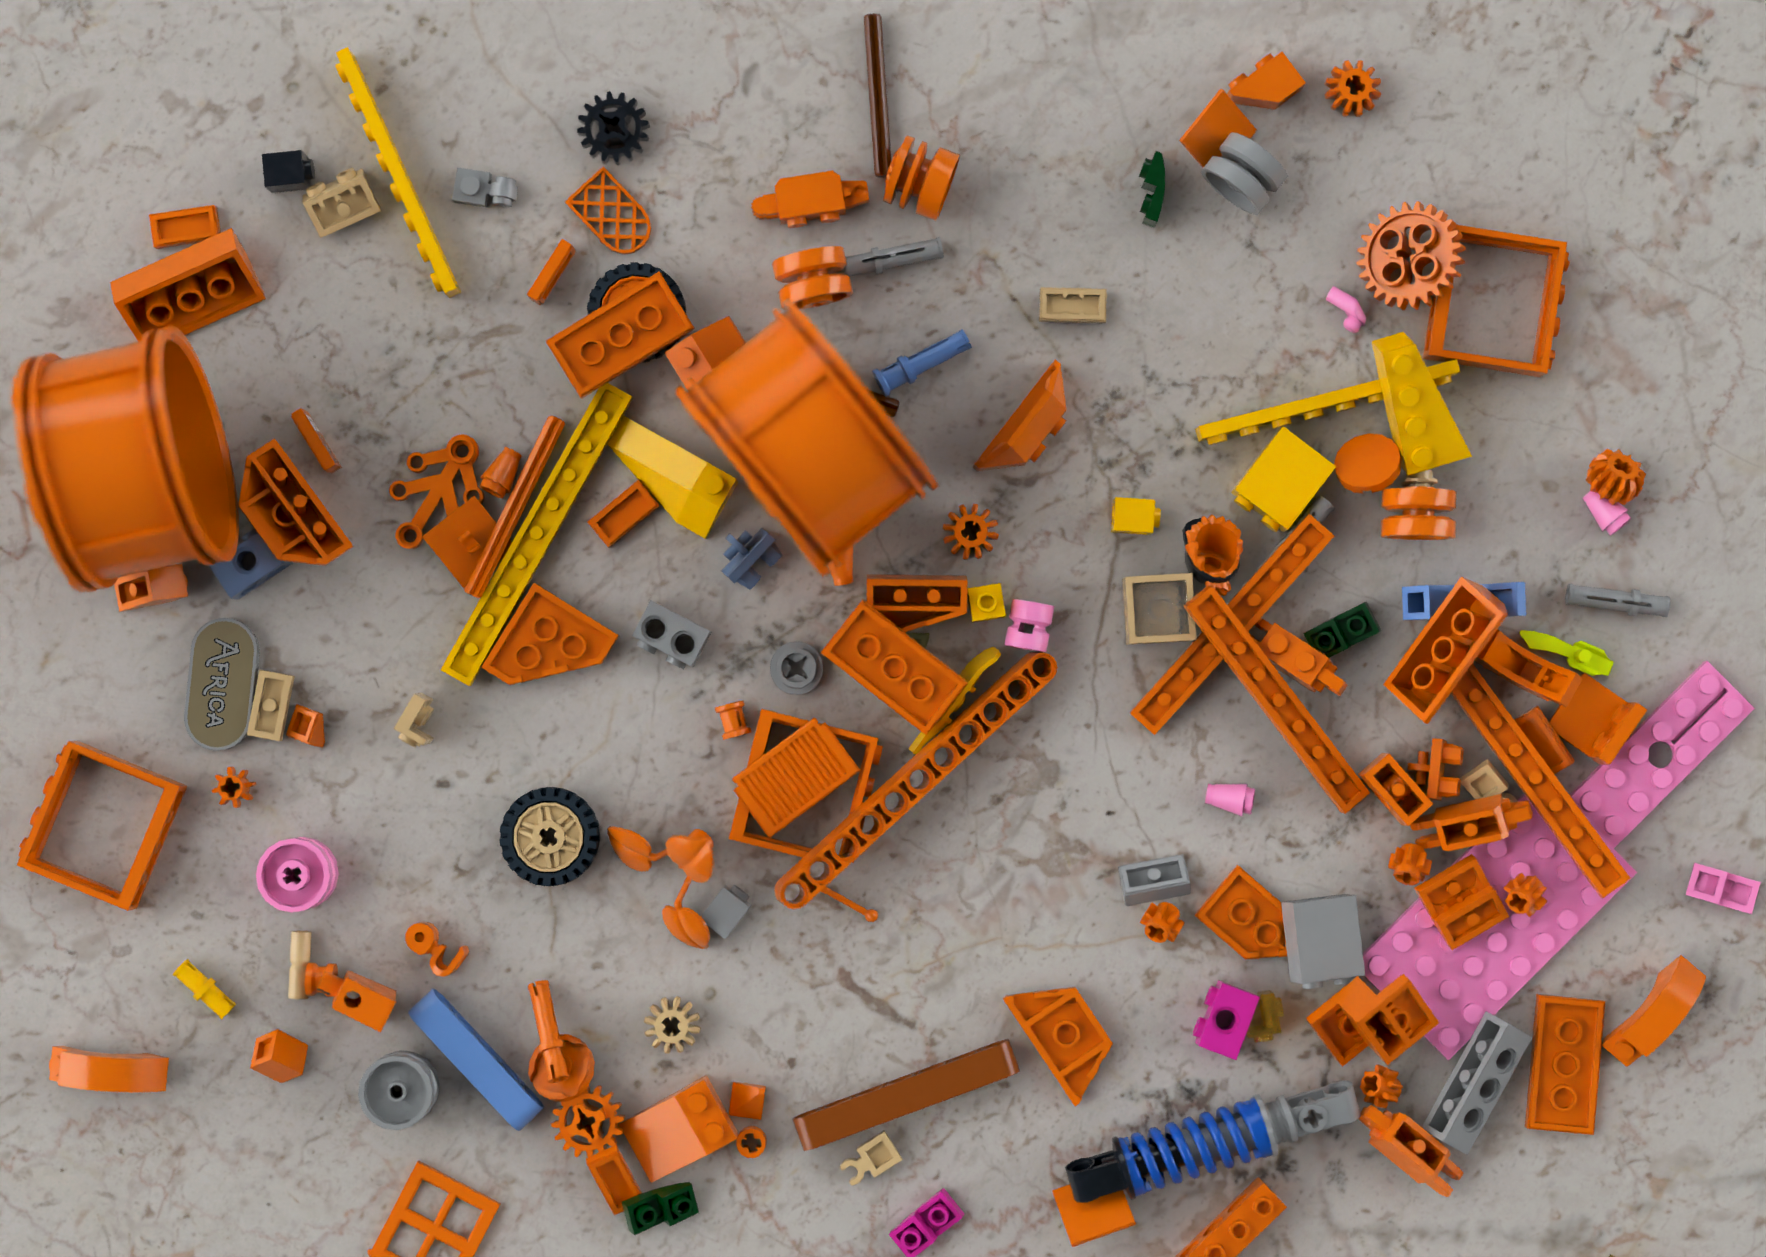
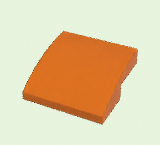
[1414,854,1510,950]

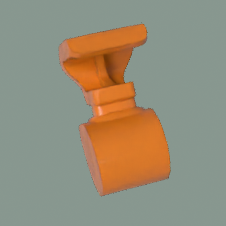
[405,922,469,977]

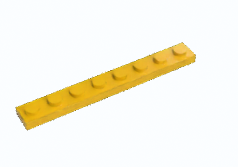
[335,47,462,298]
[1195,359,1460,445]

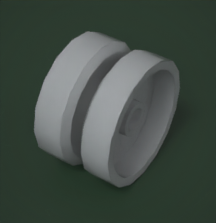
[1201,132,1288,215]
[358,1050,440,1130]

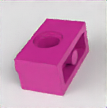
[1193,980,1260,1060]

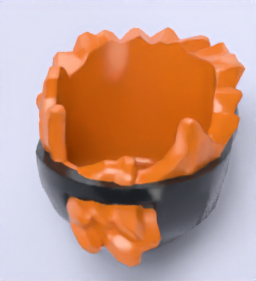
[1182,515,1243,596]

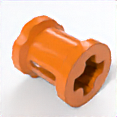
[715,700,752,740]

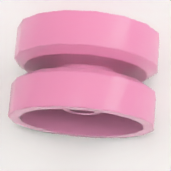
[256,837,339,913]

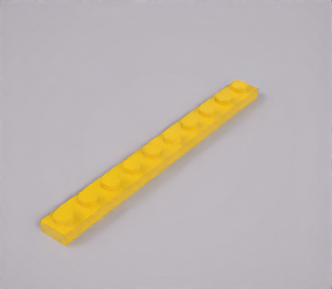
[440,383,633,686]

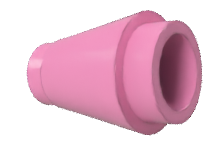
[1582,491,1631,536]
[1205,784,1255,816]

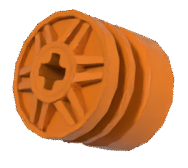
[883,135,960,221]

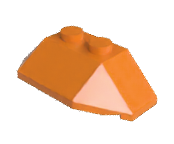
[973,359,1067,471]
[238,438,353,566]

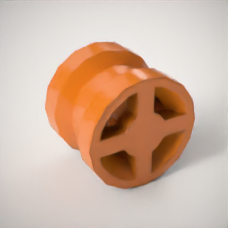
[304,962,338,997]

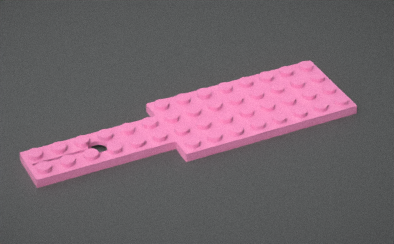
[1363,661,1755,1060]

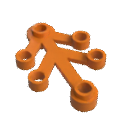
[389,434,485,549]

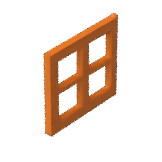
[367,1161,501,1257]

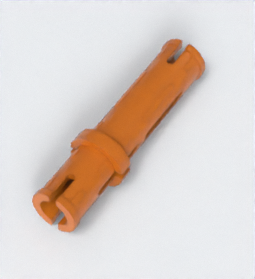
[528,980,569,1083]

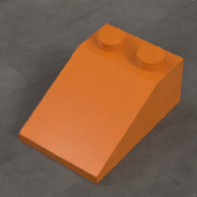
[619,1075,739,1183]

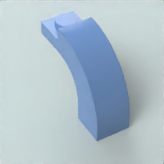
[1402,582,1526,620]

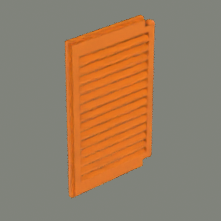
[732,718,861,838]

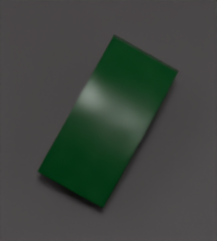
[1139,151,1165,228]
[1303,601,1382,658]
[622,1182,699,1236]

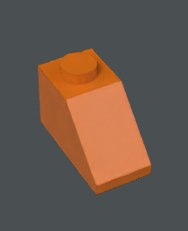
[114,564,188,612]

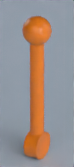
[821,886,878,922]

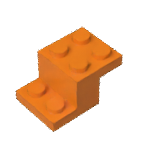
[1305,974,1440,1067]

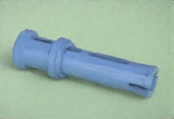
[872,329,972,397]

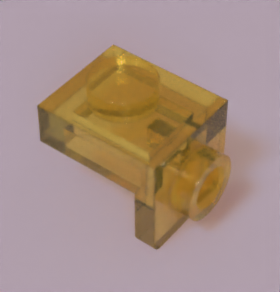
[1246,990,1284,1043]

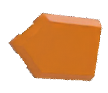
[1194,865,1287,960]

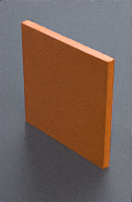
[1179,89,1257,168]
[422,495,512,588]
[1052,1184,1136,1247]

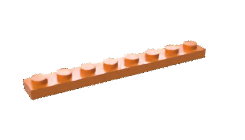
[1130,514,1334,735]
[1183,585,1370,814]
[1451,663,1631,899]

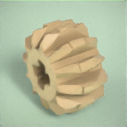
[644,996,701,1054]

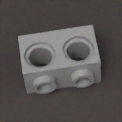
[632,600,712,670]

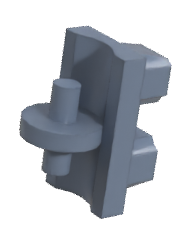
[722,528,783,590]

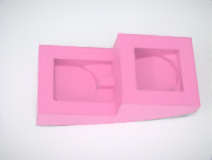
[1685,863,1761,914]

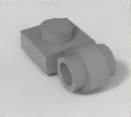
[452,168,518,207]

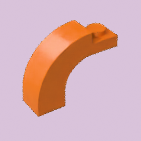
[1474,630,1583,707]
[1602,955,1707,1067]
[49,1046,169,1092]

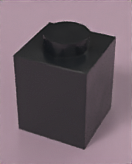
[262,150,315,193]

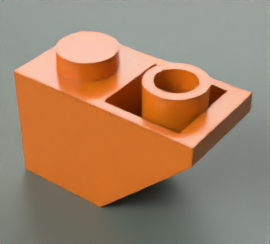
[1227,51,1306,110]

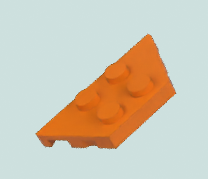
[1003,986,1113,1106]

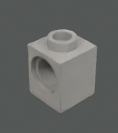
[701,885,752,939]

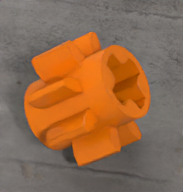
[212,767,256,808]
[1388,843,1432,885]
[1503,873,1547,917]
[1140,902,1185,943]
[1360,1065,1403,1109]

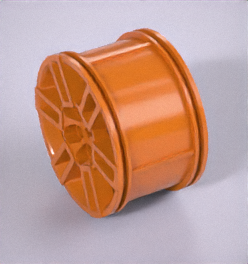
[675,298,939,577]
[12,326,239,593]

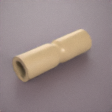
[288,931,312,999]

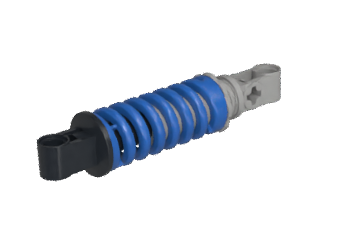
[1065,1080,1361,1203]

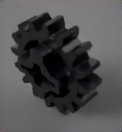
[577,91,650,165]

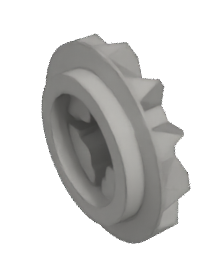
[770,641,823,695]

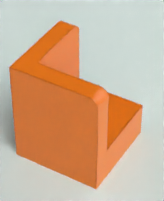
[250,1029,308,1083]

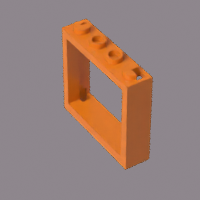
[1422,225,1570,377]
[729,709,883,863]
[17,741,187,911]

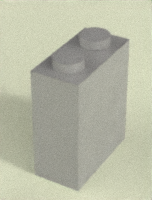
[1281,894,1365,989]

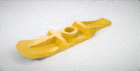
[908,647,1001,755]

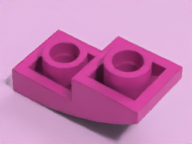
[889,1188,965,1257]

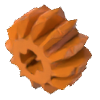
[1325,60,1381,117]
[1585,449,1646,505]
[942,504,999,560]

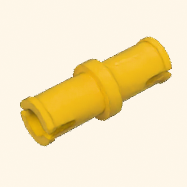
[172,959,236,1020]

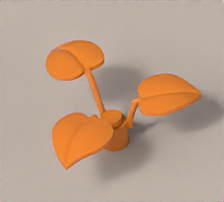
[607,826,714,949]

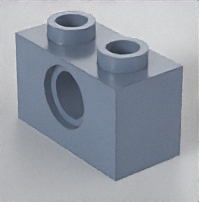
[209,529,293,600]

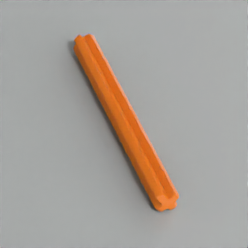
[465,415,565,598]

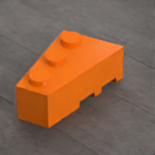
[866,574,968,633]

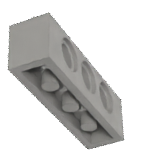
[1422,1011,1532,1155]

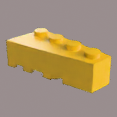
[1371,332,1472,476]

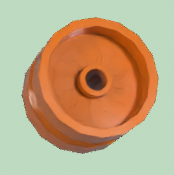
[772,246,853,310]
[1381,486,1457,540]

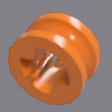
[736,1126,767,1158]

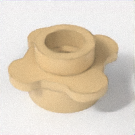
[1401,470,1438,487]

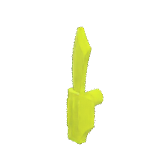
[1519,630,1614,676]

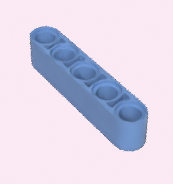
[408,988,544,1131]

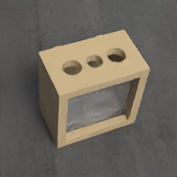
[1122,573,1197,645]

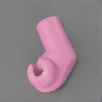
[1326,286,1366,333]

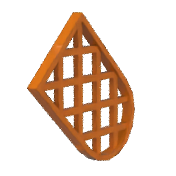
[565,166,651,254]

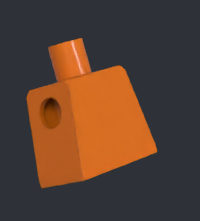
[317,970,396,1032]

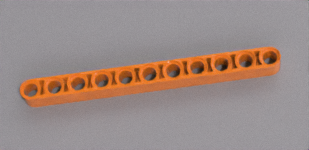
[774,652,1058,909]

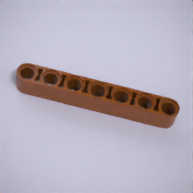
[792,1039,1020,1151]

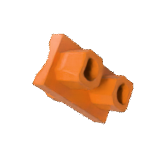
[1407,738,1464,801]

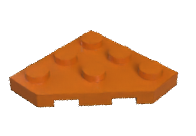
[481,583,620,685]

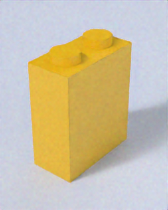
[1231,426,1336,532]

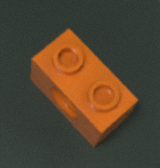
[1357,753,1433,826]

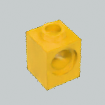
[1111,497,1161,535]
[967,583,1006,623]

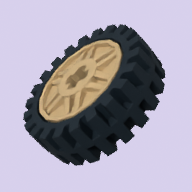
[499,787,600,886]

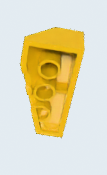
[607,416,738,539]

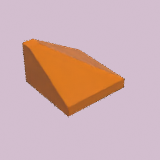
[286,704,325,748]
[729,1082,766,1120]

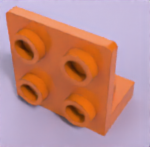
[1549,673,1647,765]

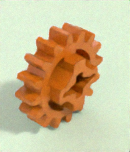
[551,1085,625,1157]

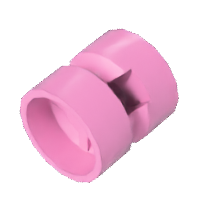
[1004,599,1055,653]

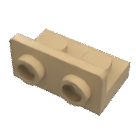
[302,168,381,238]
[394,693,434,748]

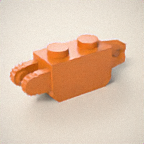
[751,170,869,228]
[1249,618,1348,696]
[1410,794,1532,851]
[1359,1105,1463,1197]

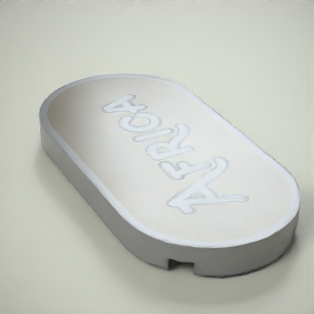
[184,618,260,751]

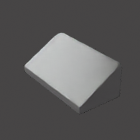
[1118,854,1191,906]

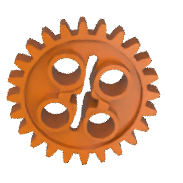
[1356,201,1466,310]

